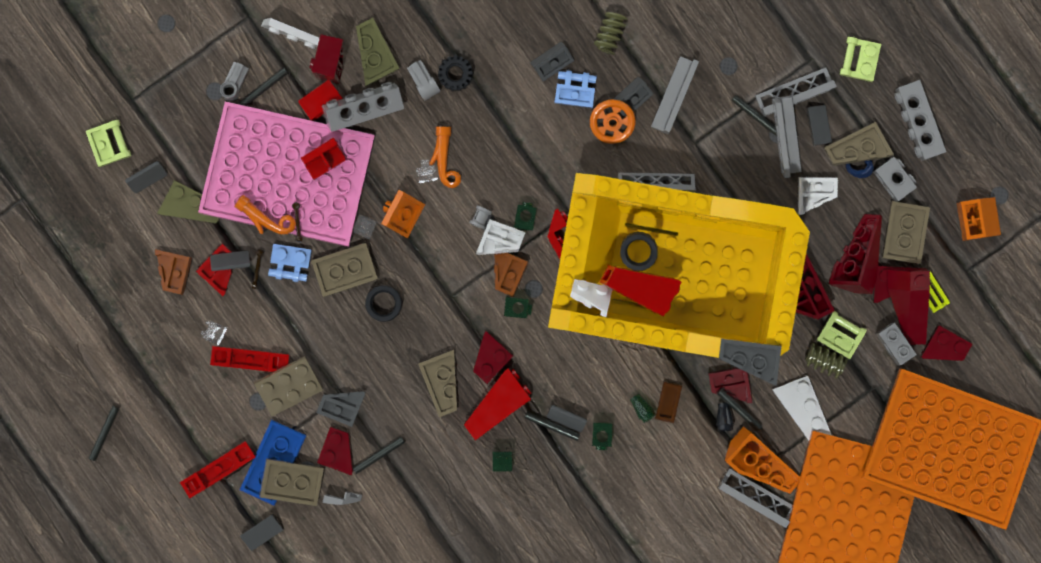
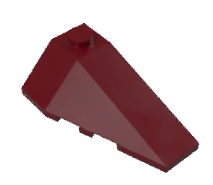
[829,214,882,294]
[887,268,930,345]

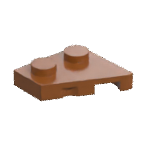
[155,249,192,295]
[494,253,529,297]

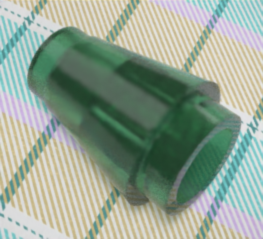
[630,394,656,423]

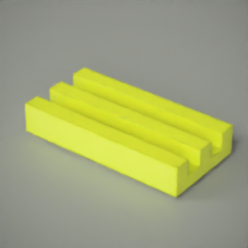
[929,272,950,313]

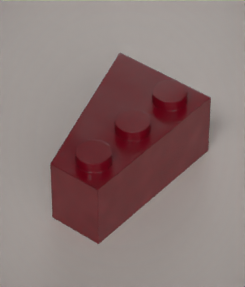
[309,34,343,84]

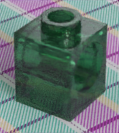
[514,202,537,232]
[504,297,532,319]
[592,422,613,450]
[493,451,512,472]

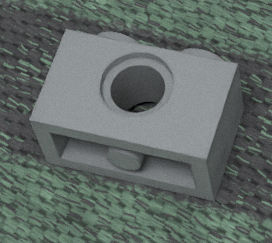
[873,157,917,202]
[876,323,917,366]

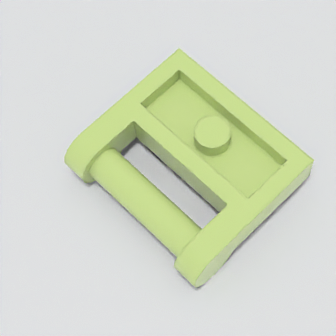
[840,37,881,82]
[86,120,132,167]
[816,311,867,359]

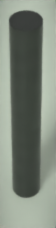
[239,67,288,106]
[732,95,777,136]
[716,388,762,431]
[89,406,119,461]
[525,411,580,441]
[353,437,405,474]

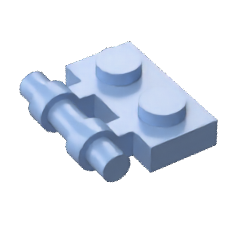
[555,70,596,108]
[268,244,312,282]

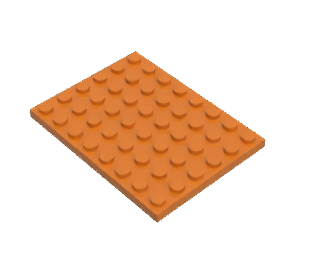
[862,368,1041,530]
[778,430,914,563]

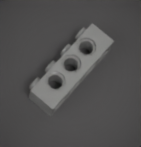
[894,80,946,161]
[322,82,404,132]

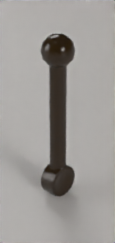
[292,202,303,242]
[252,249,264,289]

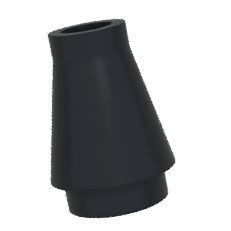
[716,403,735,432]

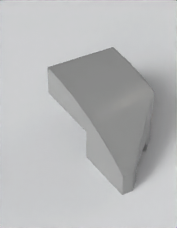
[323,491,362,505]

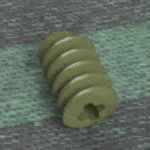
[594,12,629,55]
[805,343,848,379]

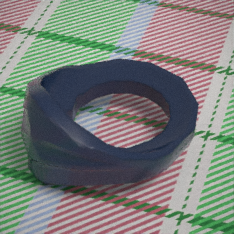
[845,160,874,178]

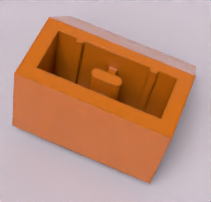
[956,197,1001,241]

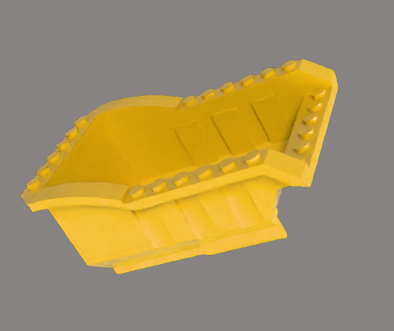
[548,173,810,358]

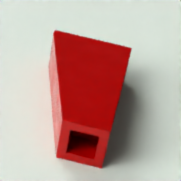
[599,265,682,317]
[464,369,532,440]

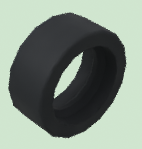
[620,232,658,271]
[365,285,402,322]

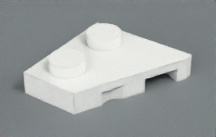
[798,177,838,215]
[476,219,525,255]
[570,279,612,317]

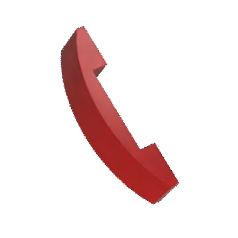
[210,346,289,372]
[180,441,255,498]

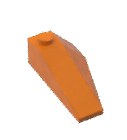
[724,426,800,494]

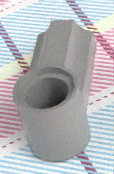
[407,60,441,101]
[220,62,249,102]

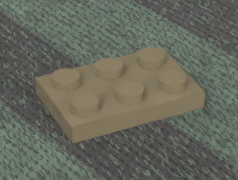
[882,201,930,264]
[311,243,378,297]
[254,356,323,416]
[259,458,324,506]

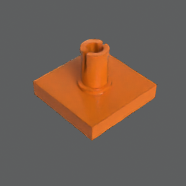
[381,190,425,238]

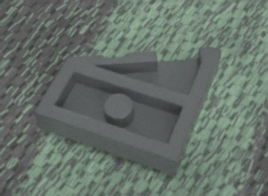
[316,391,366,427]

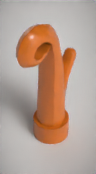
[429,127,461,188]
[234,194,296,234]

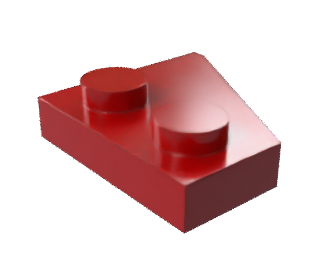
[196,243,232,296]

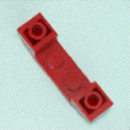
[547,209,568,260]

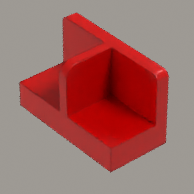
[298,80,342,121]
[301,138,346,180]

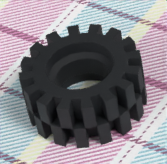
[438,55,473,91]

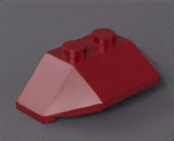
[796,253,835,320]

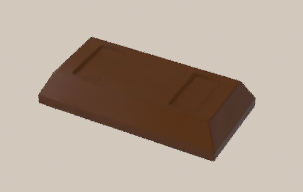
[655,382,682,423]

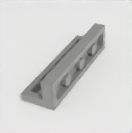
[651,56,699,134]
[755,68,837,117]
[772,96,801,178]
[618,173,695,193]
[718,468,792,528]

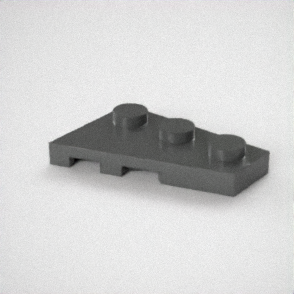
[719,339,782,386]

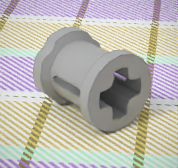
[469,205,492,230]

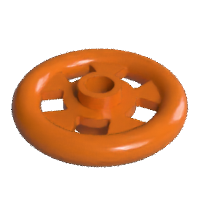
[590,99,636,144]

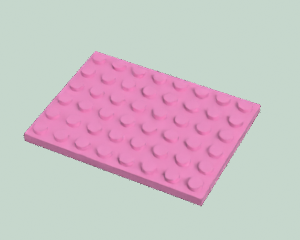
[198,102,375,247]

